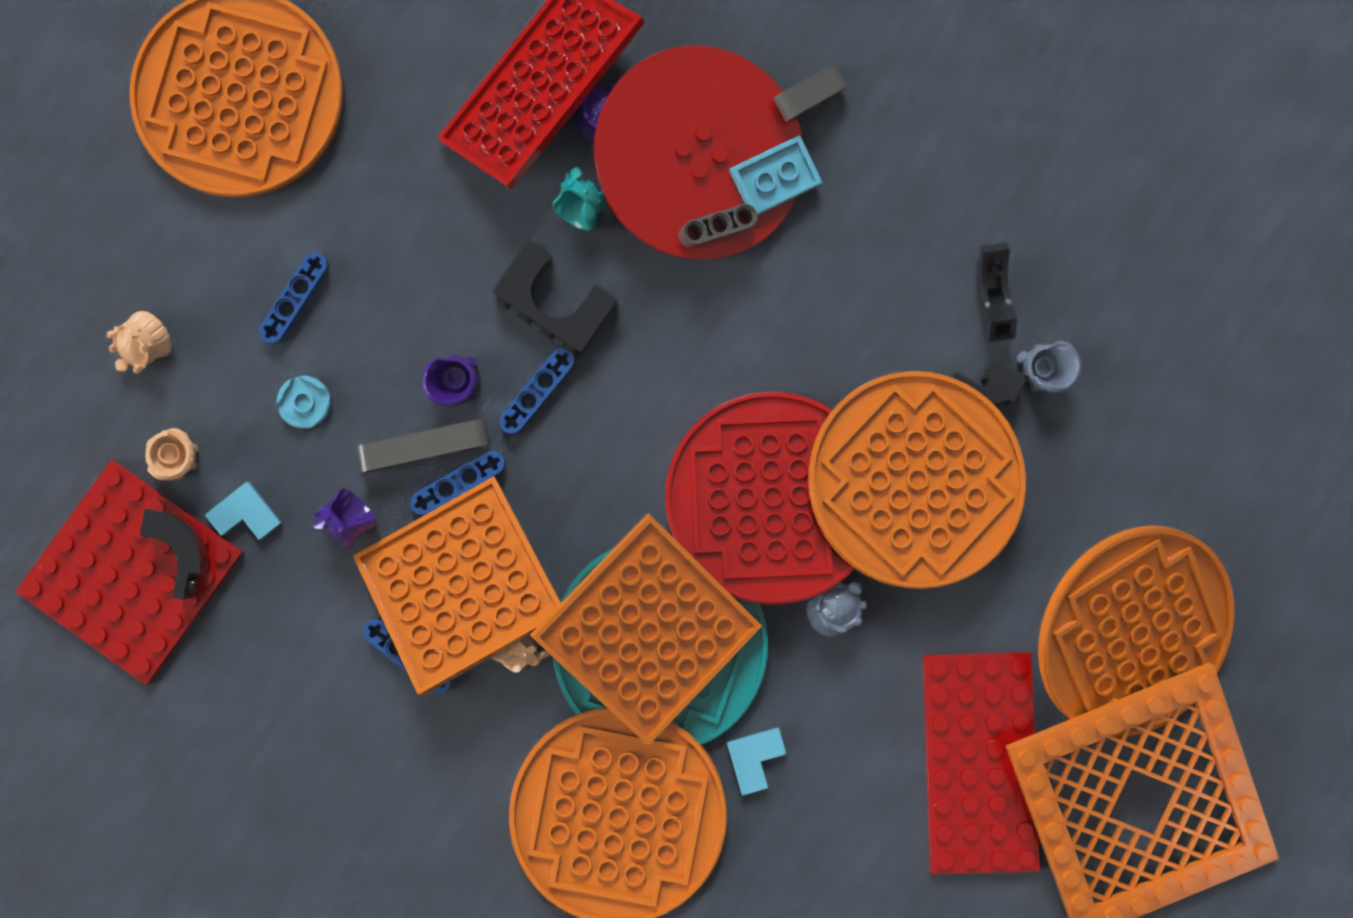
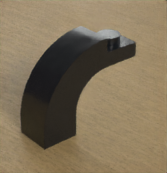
[976,242,1018,342]
[140,509,209,599]

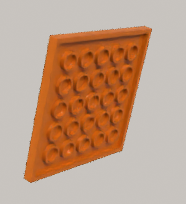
[353,476,561,697]
[530,513,762,746]

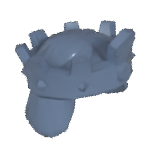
[1017,341,1082,394]
[806,582,866,637]

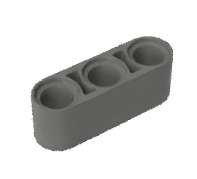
[773,63,848,122]
[678,204,757,248]

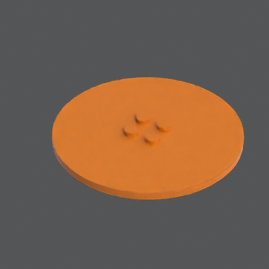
[130,0,344,198]
[808,371,1026,589]
[1038,525,1235,737]
[509,707,727,918]

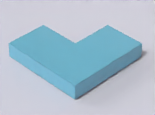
[205,481,282,540]
[727,727,786,796]

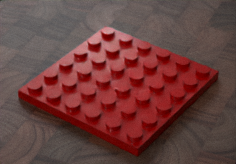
[15,460,244,685]

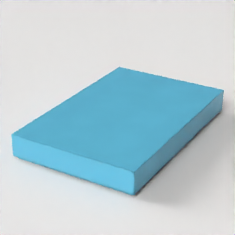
[729,135,823,216]

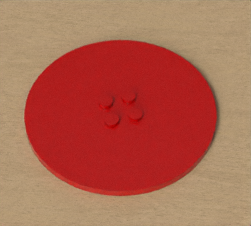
[593,45,803,260]
[665,392,855,605]

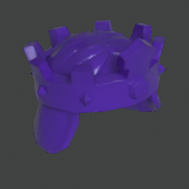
[575,83,615,143]
[422,354,481,407]
[313,488,377,548]

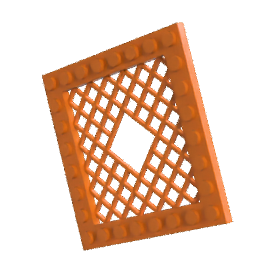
[1006,662,1279,918]

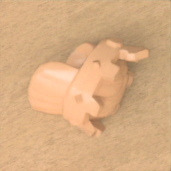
[107,311,172,373]
[145,428,199,481]
[491,635,550,672]

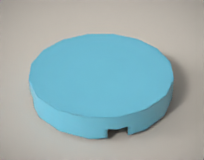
[277,375,332,429]

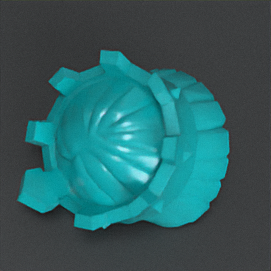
[552,167,607,231]

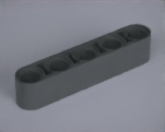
[356,419,490,473]

